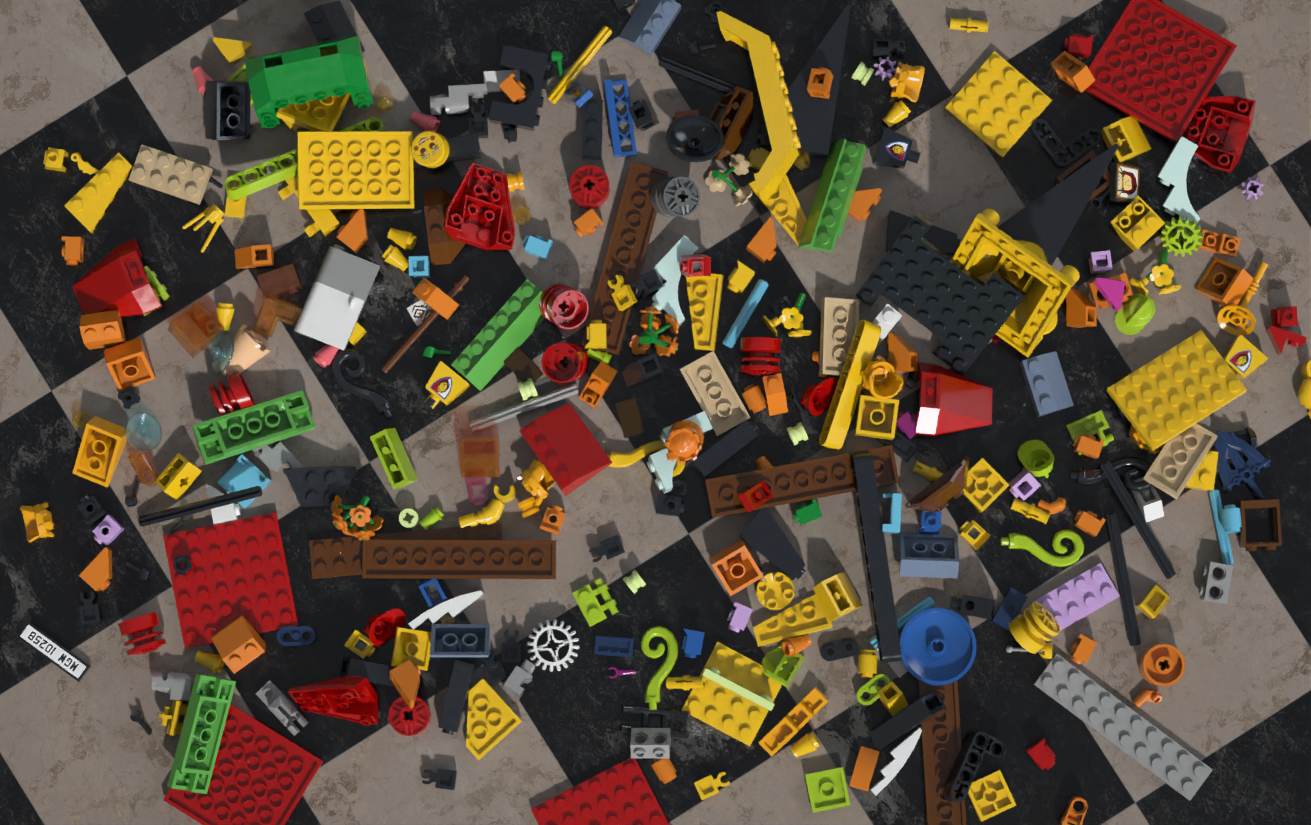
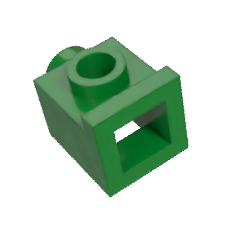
[792,499,823,526]

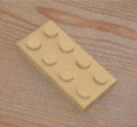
[129,145,213,205]
[819,297,859,376]
[680,351,750,436]
[1143,423,1217,499]

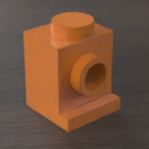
[807,67,833,99]
[499,73,528,105]
[573,208,604,237]
[62,236,84,265]
[1073,434,1104,459]
[539,505,566,536]
[1073,510,1106,537]
[1070,634,1097,665]

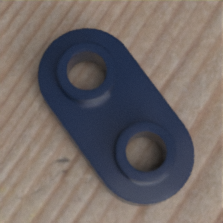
[277,626,316,646]

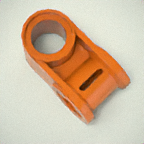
[1059,796,1088,825]

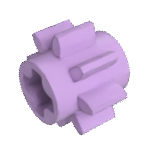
[874,56,896,81]
[1240,177,1264,201]

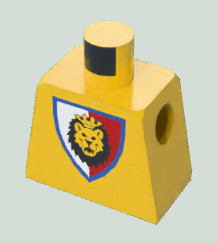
[1223,334,1268,380]
[424,361,470,409]

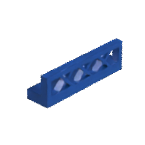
[604,79,637,158]

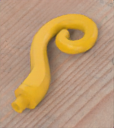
[608,441,686,478]

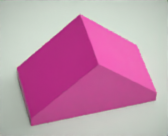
[1093,277,1125,313]

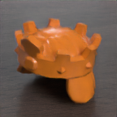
[665,420,704,464]

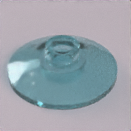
[211,336,234,373]
[126,413,162,451]

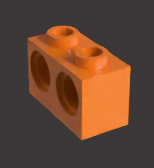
[1051,51,1095,93]
[1087,273,1133,309]

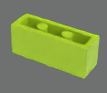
[370,428,418,489]

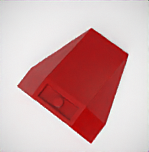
[1182,96,1256,173]
[444,162,515,250]
[72,239,162,317]
[915,362,993,436]
[288,676,379,725]

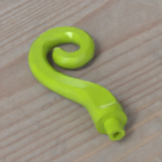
[1000,530,1084,567]
[641,626,678,710]

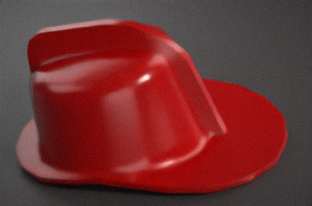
[800,378,838,416]
[363,608,406,646]

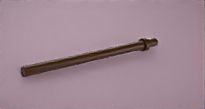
[381,275,470,374]

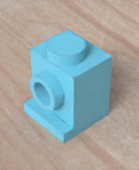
[522,234,553,260]
[409,256,430,278]

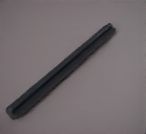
[1100,461,1176,579]
[138,486,263,527]
[1106,513,1141,646]

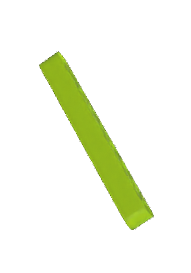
[224,117,384,200]

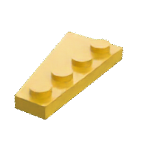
[64,153,133,233]

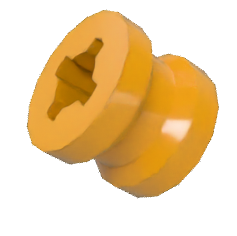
[506,171,525,192]
[517,496,540,518]

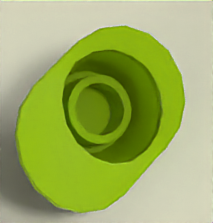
[1115,293,1155,335]
[1018,440,1054,478]

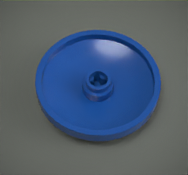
[899,608,976,686]

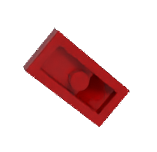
[1266,325,1307,355]
[738,480,773,512]

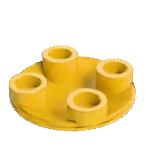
[756,571,794,610]

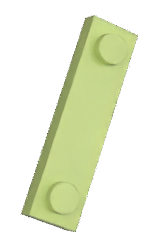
[702,667,775,711]

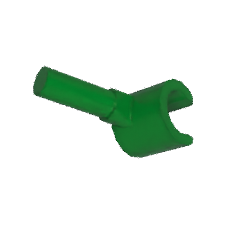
[551,51,564,78]
[423,346,451,359]

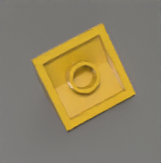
[391,627,431,671]

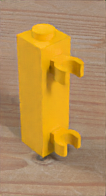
[278,175,341,237]

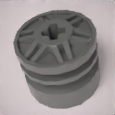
[650,176,700,217]

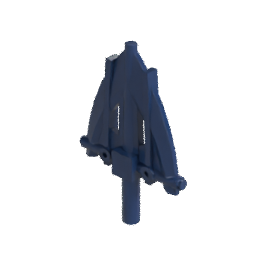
[1213,429,1271,500]

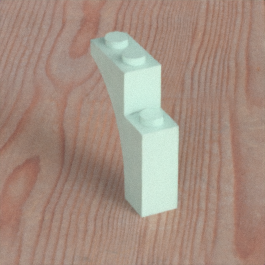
[1158,136,1200,225]
[652,235,698,326]
[647,411,713,494]

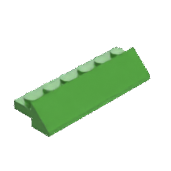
[798,138,867,253]
[451,279,545,391]
[192,390,315,465]
[167,673,236,794]

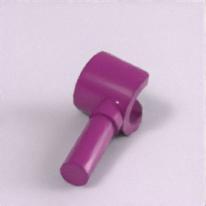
[608,667,635,679]

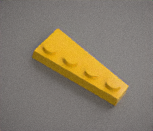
[748,175,807,246]
[685,274,723,351]
[753,594,833,647]

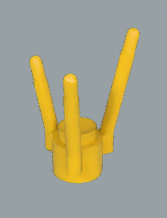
[182,204,224,253]

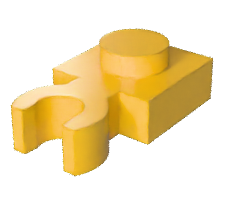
[608,275,637,311]
[694,772,730,800]

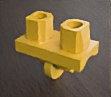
[157,700,188,736]

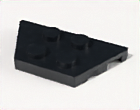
[283,466,356,507]

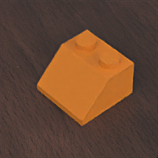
[1195,257,1253,307]
[79,310,127,350]
[104,337,156,392]
[709,539,764,596]
[211,615,266,674]

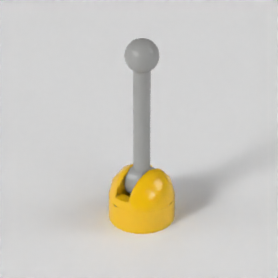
[1006,643,1052,659]

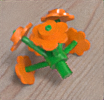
[629,305,679,357]
[331,495,384,541]

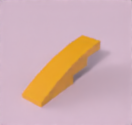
[758,687,829,756]

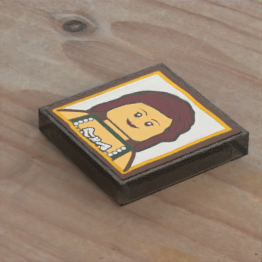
[1110,162,1141,204]

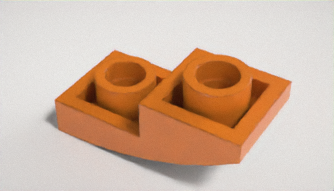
[1198,229,1241,257]
[850,746,880,792]

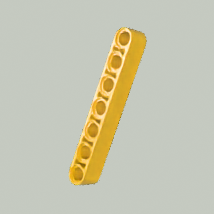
[819,320,881,451]

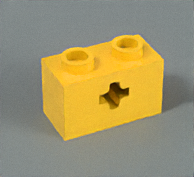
[154,452,202,501]

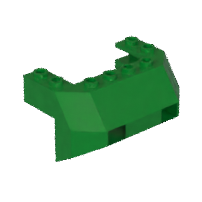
[244,35,374,128]

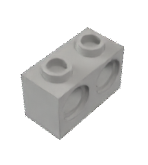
[1199,562,1233,604]
[630,728,671,759]

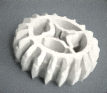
[527,619,579,672]

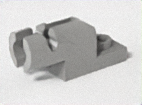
[430,84,488,115]
[253,442,305,472]
[152,672,193,701]
[256,680,308,736]

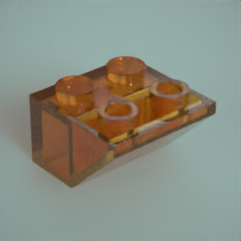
[168,300,224,358]
[460,437,500,478]

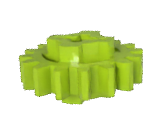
[1161,215,1203,257]

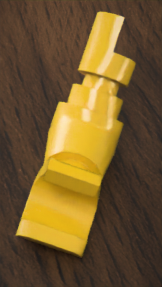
[1297,360,1311,419]
[458,484,516,528]

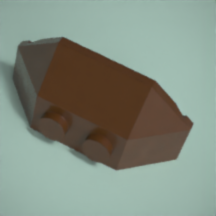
[709,86,753,160]
[423,188,466,266]
[905,456,969,512]

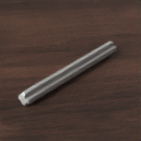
[469,384,578,432]

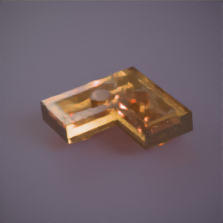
[253,295,303,337]

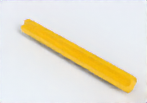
[547,26,612,104]

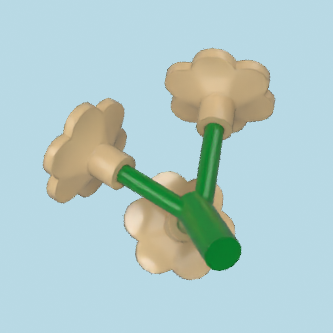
[705,153,753,206]

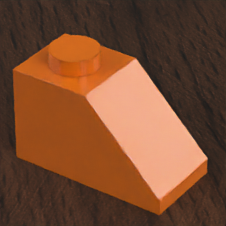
[746,217,777,263]
[412,278,459,320]
[762,373,788,416]
[79,547,112,592]
[389,660,421,709]

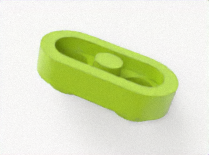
[856,674,891,705]

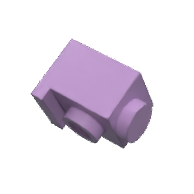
[1088,250,1113,274]
[1009,467,1041,501]
[92,515,124,545]
[727,602,753,633]

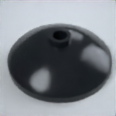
[666,115,724,162]

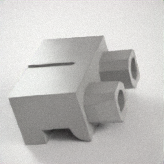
[503,660,535,700]

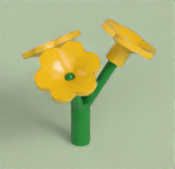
[1130,250,1181,296]
[763,293,812,337]

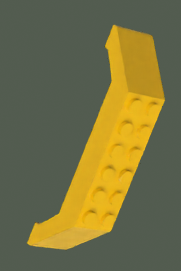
[716,11,801,202]

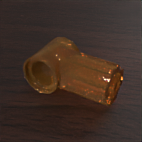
[127,449,159,487]

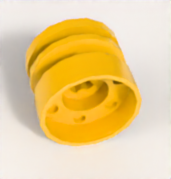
[1009,602,1061,654]

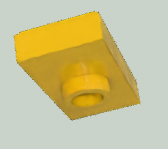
[224,187,247,219]

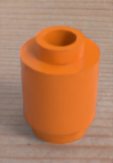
[742,384,767,413]
[651,758,678,784]

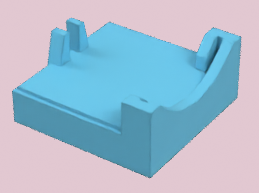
[217,454,271,509]
[882,493,902,534]

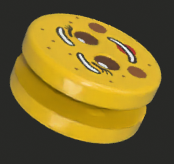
[411,131,449,168]

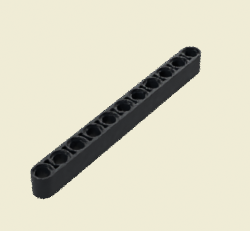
[851,452,902,663]

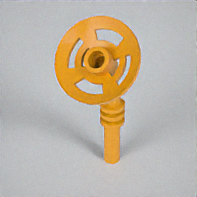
[1217,261,1268,336]

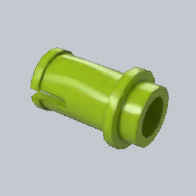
[587,349,612,365]
[419,507,444,530]

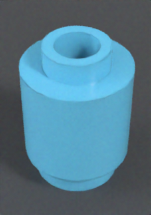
[1221,505,1242,533]

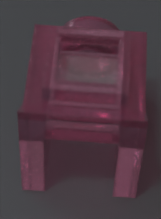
[466,477,489,506]

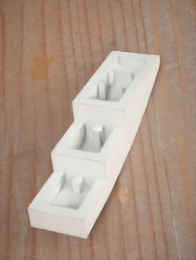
[408,590,484,630]
[870,727,922,796]

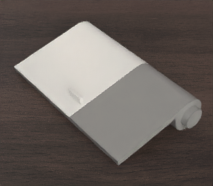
[294,244,380,351]

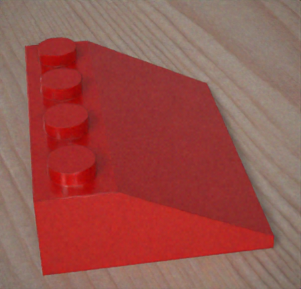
[519,403,613,496]

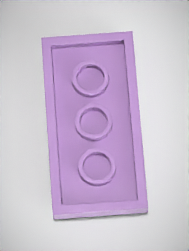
[1033,563,1120,630]

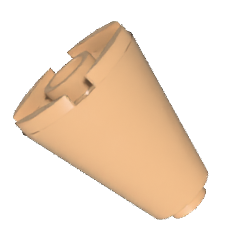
[220,325,272,377]

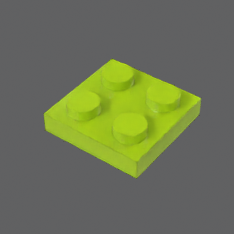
[805,767,850,813]

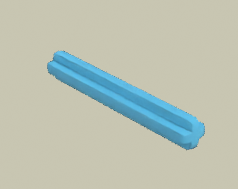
[723,279,769,348]
[1209,490,1234,565]
[869,597,935,648]

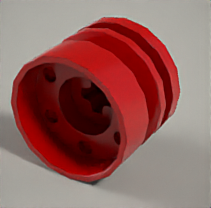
[569,165,610,209]
[539,283,589,330]
[740,337,781,375]
[541,342,589,383]
[209,372,255,416]
[118,612,167,656]
[388,696,431,736]

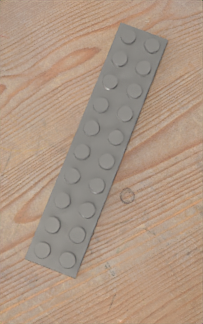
[1033,653,1213,801]

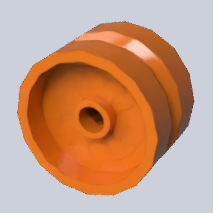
[1139,644,1185,687]

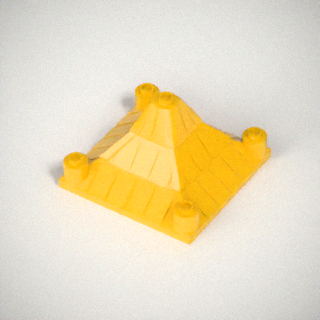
[952,208,1080,357]

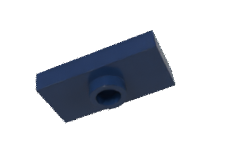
[992,588,1028,631]
[594,635,634,657]

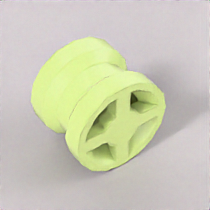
[852,62,874,86]
[517,378,538,401]
[787,422,808,445]
[399,508,419,528]
[623,570,646,594]

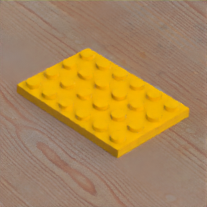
[297,131,414,209]
[1107,330,1247,451]

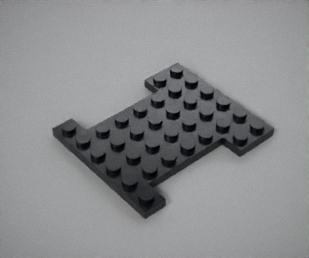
[856,212,1027,376]

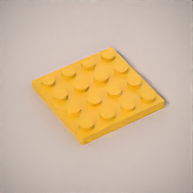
[945,51,1052,158]
[682,642,782,746]

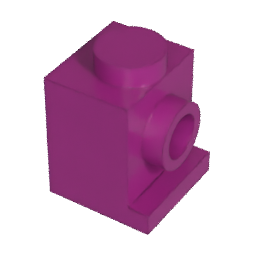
[896,409,916,440]

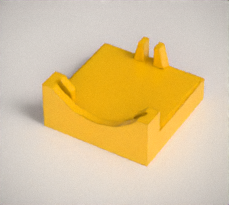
[963,458,1009,513]
[967,770,1016,822]

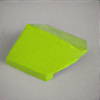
[761,645,805,687]

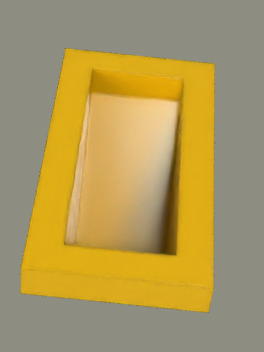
[213,37,253,66]
[1136,585,1170,619]

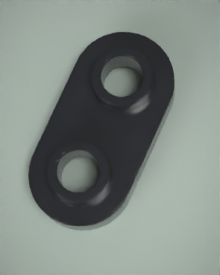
[820,637,858,661]

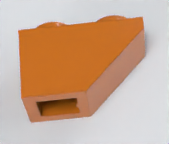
[848,188,883,223]
[337,209,368,254]
[235,244,274,269]
[1066,288,1097,328]
[887,333,918,373]
[579,361,617,408]

